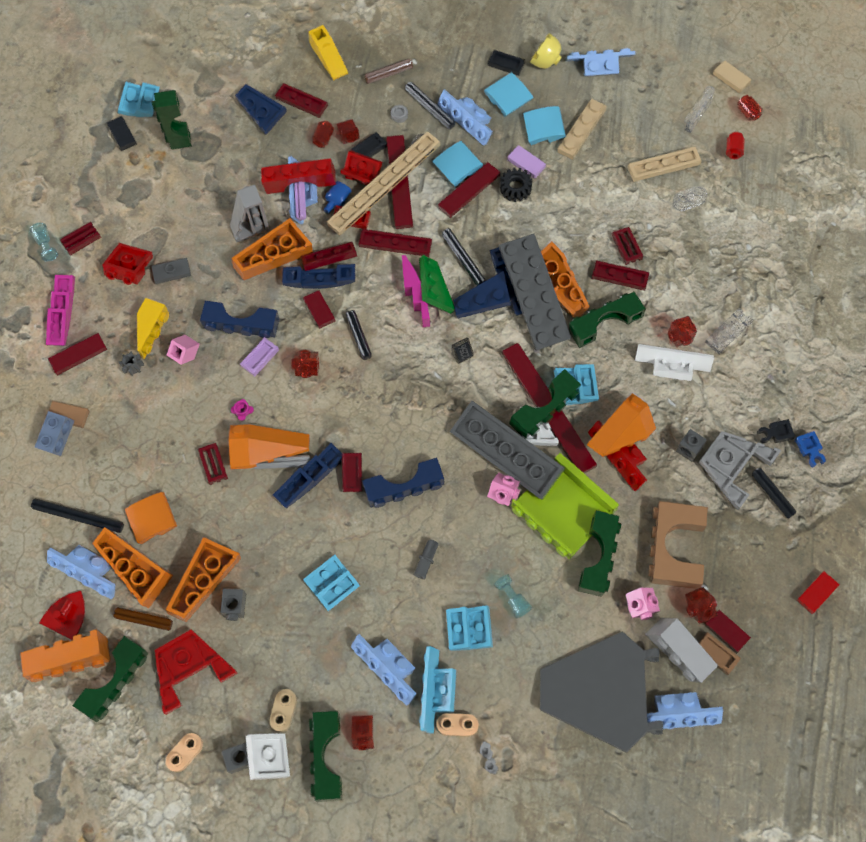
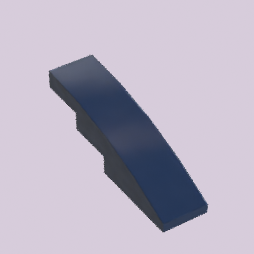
[273,443,342,509]

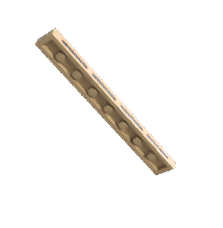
[327,131,440,236]

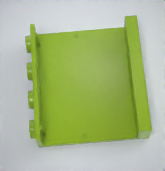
[511,453,619,560]

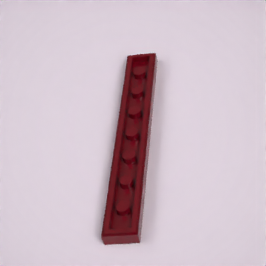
[502,343,597,474]

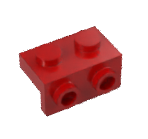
[340,150,382,185]

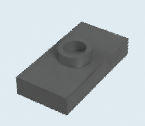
[152,258,191,284]

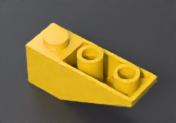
[308,25,348,80]
[137,298,169,359]

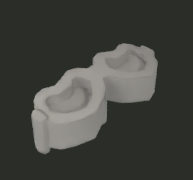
[480,741,498,775]

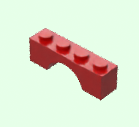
[261,158,336,194]

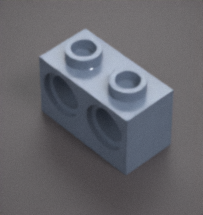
[35,411,75,456]

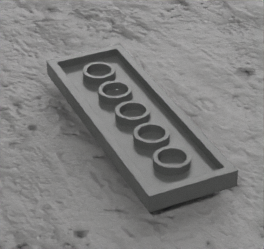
[499,233,571,351]
[450,401,565,500]

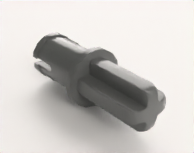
[413,540,438,580]

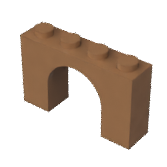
[648,501,708,589]

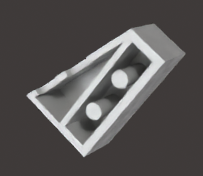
[230,185,270,243]
[645,618,718,683]

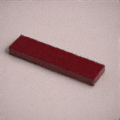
[438,162,500,218]
[359,229,433,257]

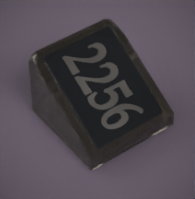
[451,337,474,364]

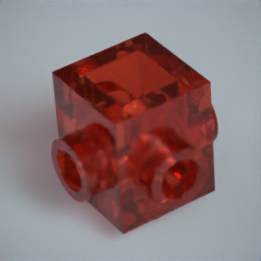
[668,315,697,347]
[291,349,320,378]
[685,587,718,624]

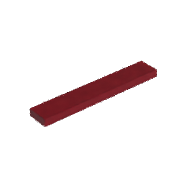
[386,135,413,229]

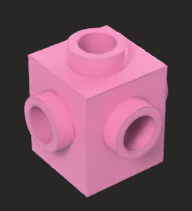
[487,472,520,506]
[625,587,660,620]

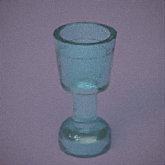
[29,223,58,261]
[494,574,533,619]

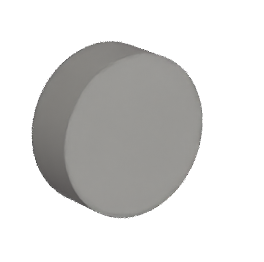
[391,105,408,123]

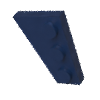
[235,84,287,135]
[454,271,511,319]

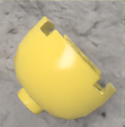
[530,33,561,69]

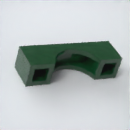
[152,90,192,150]
[569,291,646,348]
[509,369,581,439]
[578,510,621,597]
[72,636,148,723]
[309,711,343,802]

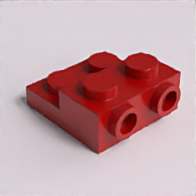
[103,243,153,285]

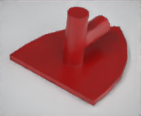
[39,591,85,641]

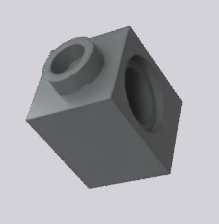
[676,429,707,462]
[220,589,246,621]
[222,742,249,774]

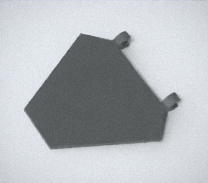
[540,631,663,753]

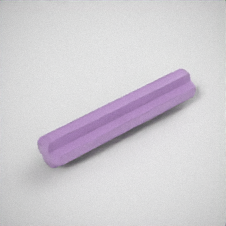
[294,182,306,221]

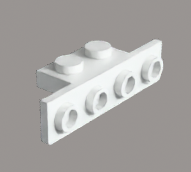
[635,344,714,381]

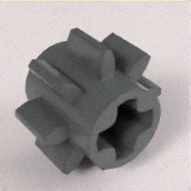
[119,351,144,376]

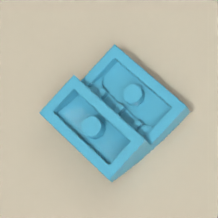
[484,72,534,117]
[118,82,160,117]
[523,106,566,145]
[432,141,483,187]
[554,364,599,405]
[303,555,360,611]
[446,606,493,651]

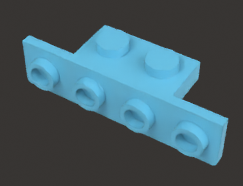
[419,646,456,734]

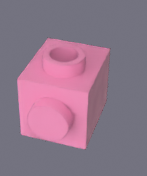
[167,335,200,365]

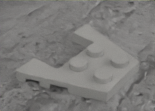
[699,431,781,510]

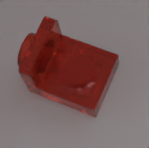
[337,119,360,144]
[351,715,374,751]

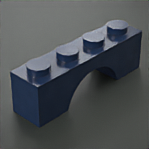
[200,301,280,338]
[362,458,445,508]

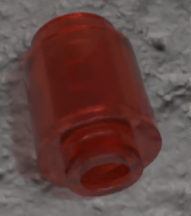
[737,95,763,121]
[312,121,334,148]

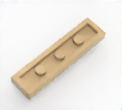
[558,99,607,160]
[628,147,701,182]

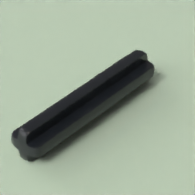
[346,310,372,360]
[752,468,796,518]

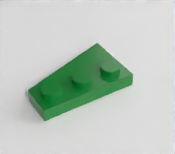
[419,255,455,314]

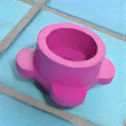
[231,399,254,421]

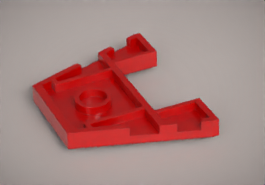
[155,629,238,715]

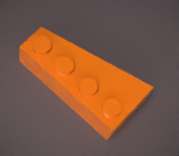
[231,218,313,280]
[92,527,173,608]
[166,537,241,622]
[20,629,111,682]

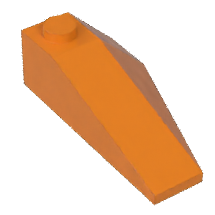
[587,393,656,457]

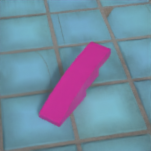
[402,255,430,327]
[46,275,75,346]

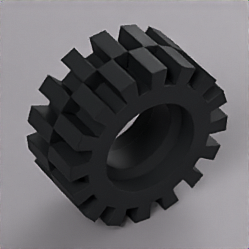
[500,167,532,202]

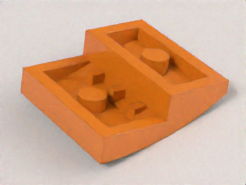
[125,492,177,544]

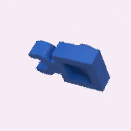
[795,431,826,468]

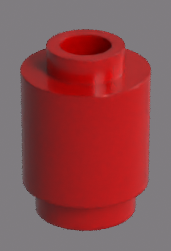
[726,132,745,160]

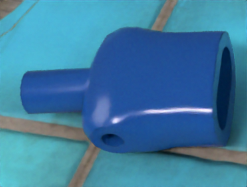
[323,181,352,214]

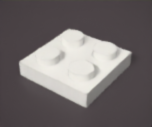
[246,733,290,780]

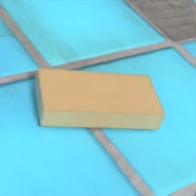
[713,61,752,94]

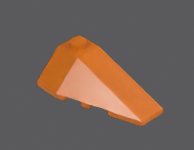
[541,241,590,318]
[229,424,310,469]

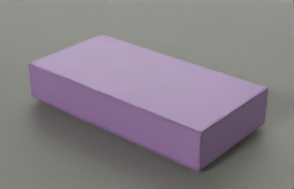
[507,145,546,179]
[240,337,279,377]

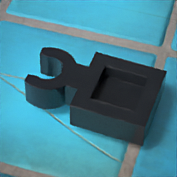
[757,419,795,444]

